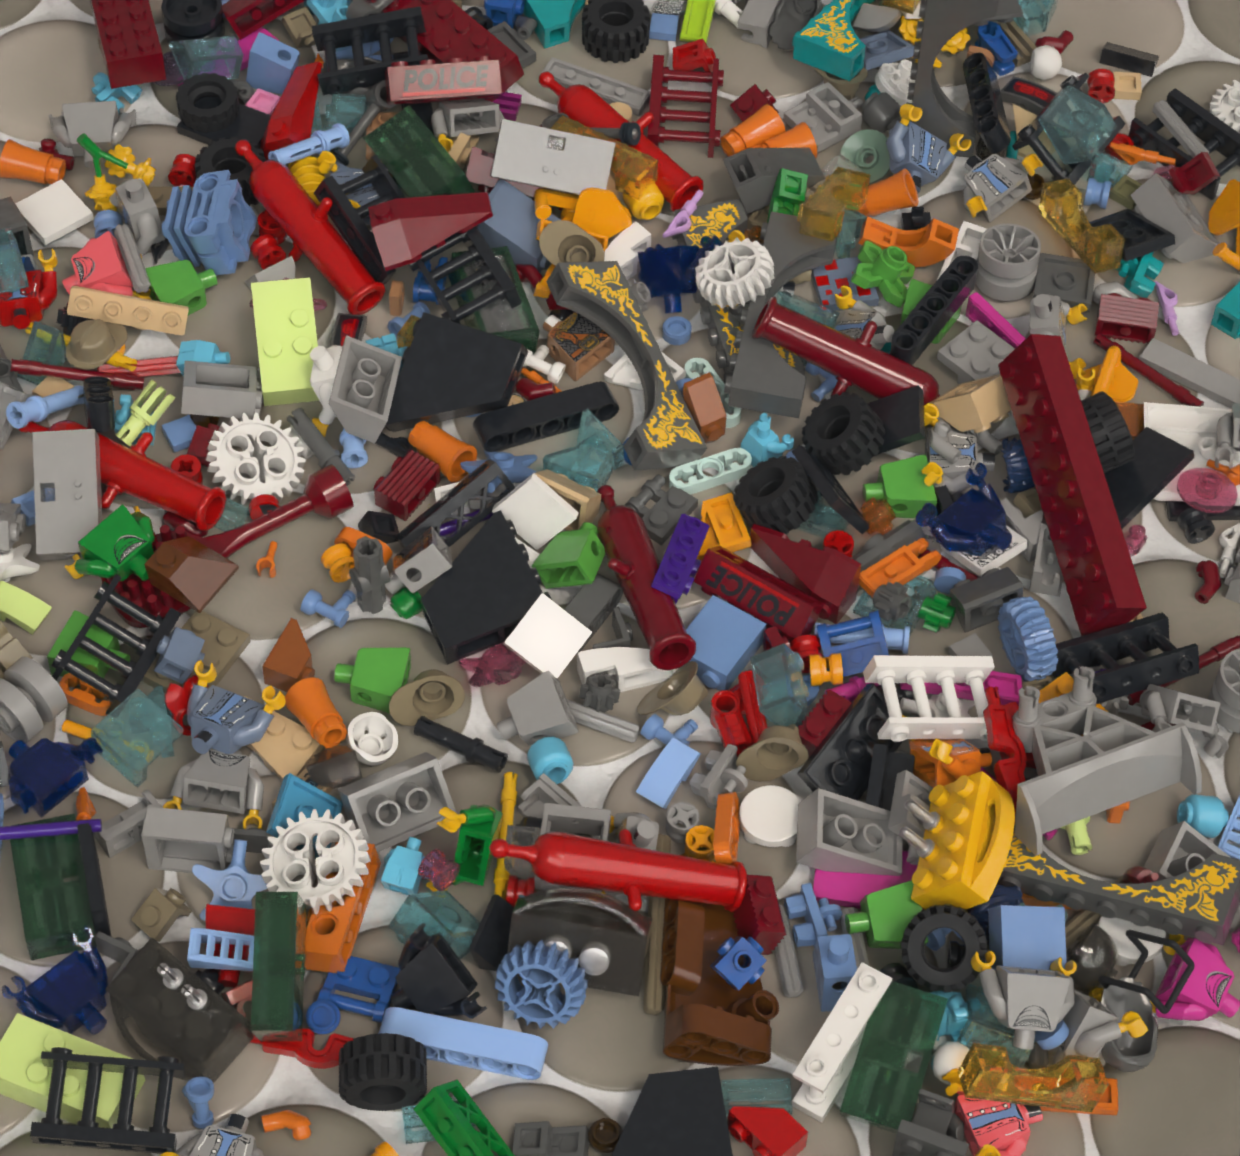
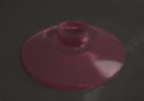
[1177,468,1238,513]

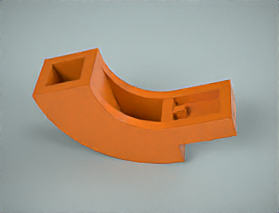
[858,216,959,268]

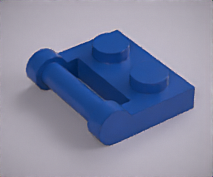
[817,610,890,677]
[317,956,401,1023]

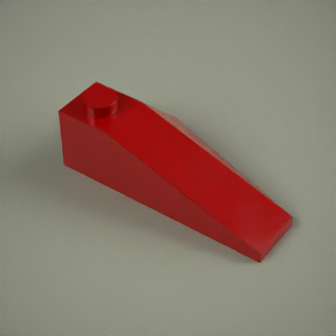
[260,61,322,161]

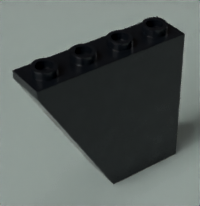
[385,312,528,432]
[421,510,552,665]
[612,1067,733,1156]

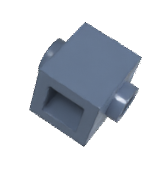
[154,627,205,684]

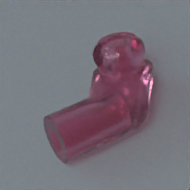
[1125,525,1147,556]

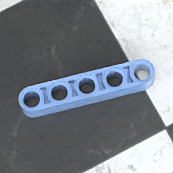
[378,1007,548,1080]

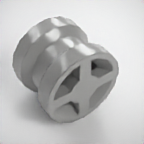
[666,802,699,843]

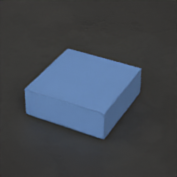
[649,13,679,41]
[162,415,196,453]

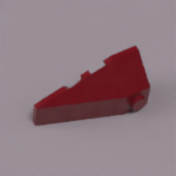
[368,192,493,271]
[750,524,861,624]

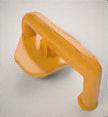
[1208,179,1240,271]
[535,188,632,239]
[1076,346,1138,402]

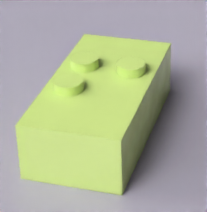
[251,277,319,406]
[0,1013,146,1128]

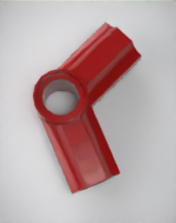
[710,675,770,757]

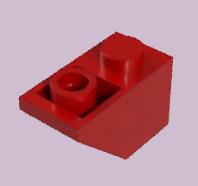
[727,1106,808,1156]

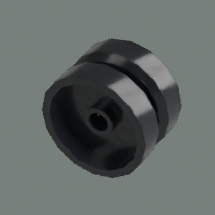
[161,0,225,54]

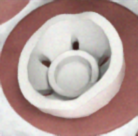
[346,712,398,766]

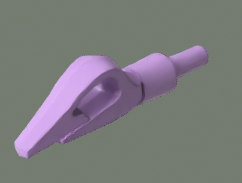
[662,190,704,238]
[1154,281,1179,336]

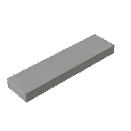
[541,57,651,116]
[1139,338,1240,409]

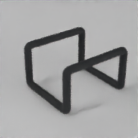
[1098,930,1195,1014]

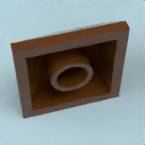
[144,536,239,613]

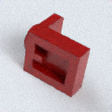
[673,38,716,72]

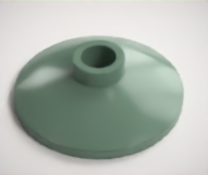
[839,129,890,185]

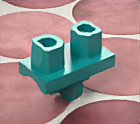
[1114,252,1164,298]

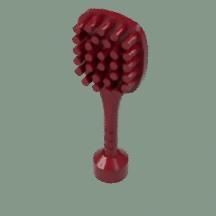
[101,464,354,628]

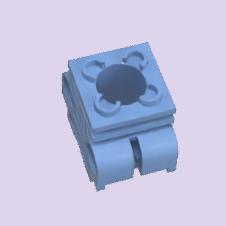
[162,170,257,275]

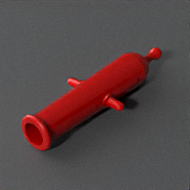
[539,71,704,212]
[235,140,386,315]
[17,420,226,532]
[489,829,747,912]

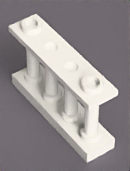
[863,655,995,742]
[792,962,892,1123]

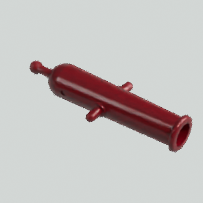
[752,297,940,405]
[597,485,696,671]

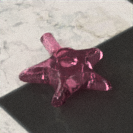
[459,642,527,687]

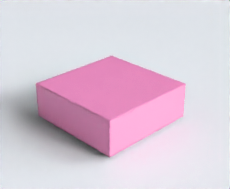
[245,88,281,116]

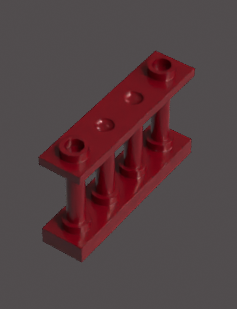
[647,55,724,158]

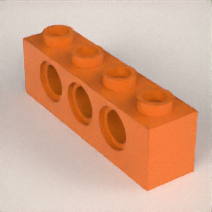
[297,842,381,973]

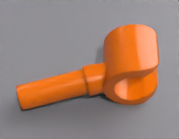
[1206,459,1240,486]
[256,541,278,578]

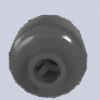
[861,92,901,133]

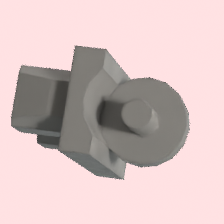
[690,744,748,810]

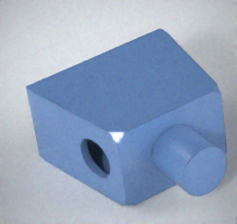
[246,32,300,95]
[812,934,857,1012]

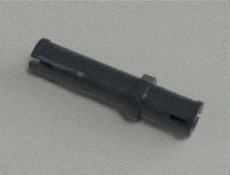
[414,716,508,773]

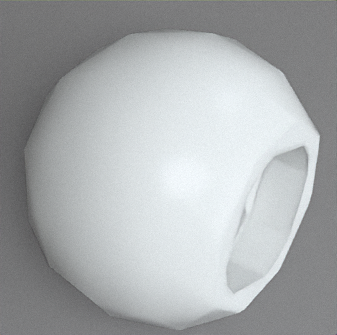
[1030,45,1062,80]
[931,1041,975,1085]

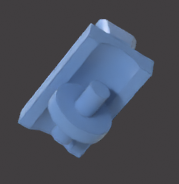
[784,883,843,947]

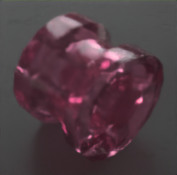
[418,849,460,891]

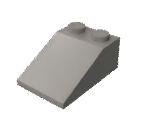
[796,788,903,876]
[1144,821,1240,933]

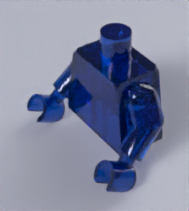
[638,236,723,314]
[916,462,1012,556]
[8,738,104,818]
[2,926,109,1035]

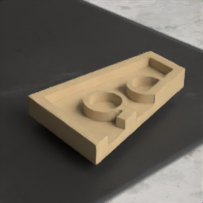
[244,696,324,781]

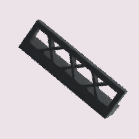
[395,459,515,548]

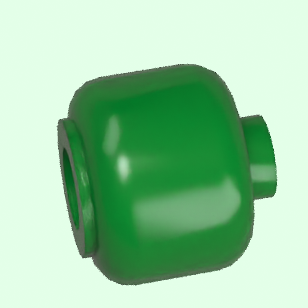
[390,587,422,619]

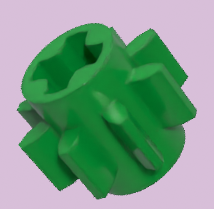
[918,592,957,633]

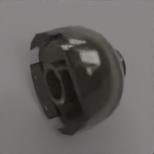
[1066,923,1118,992]

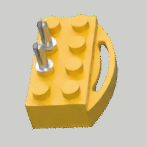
[899,771,1015,910]

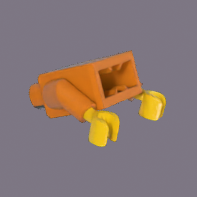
[902,715,992,788]

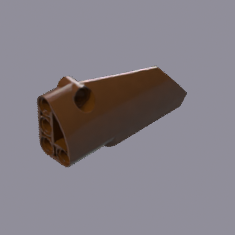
[660,853,779,1066]

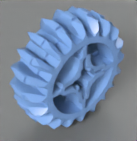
[998,596,1058,681]
[495,939,588,1029]

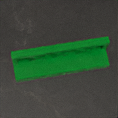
[413,1079,515,1156]

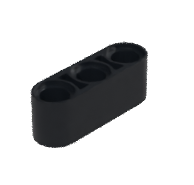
[83,376,115,432]

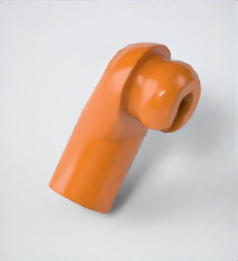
[261,1110,311,1140]

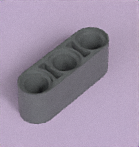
[564,573,623,654]

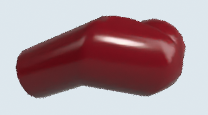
[1035,30,1074,54]
[507,264,543,290]
[516,378,556,401]
[163,512,208,537]

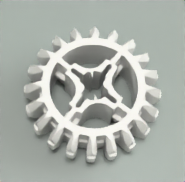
[695,237,775,309]

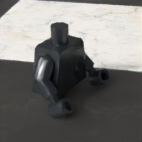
[391,923,487,1019]

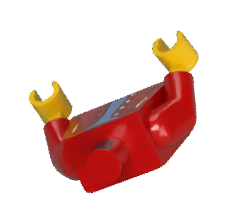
[0,249,58,329]

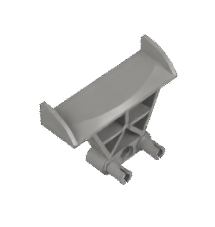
[1013,666,1202,856]

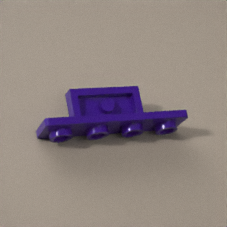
[651,514,709,604]

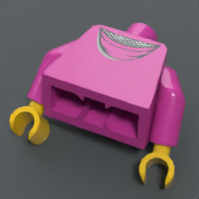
[1150,934,1240,1021]

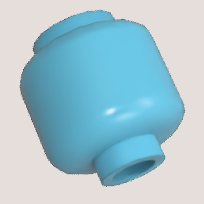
[527,737,573,784]
[1177,794,1229,838]

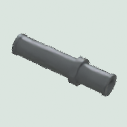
[287,408,355,486]

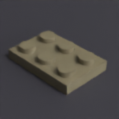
[144,611,251,694]

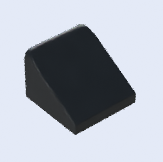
[358,511,399,544]

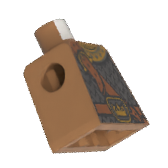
[543,312,615,382]

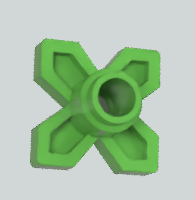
[851,240,915,308]

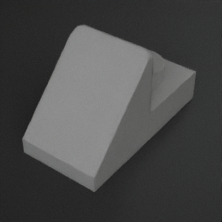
[994,498,1044,563]

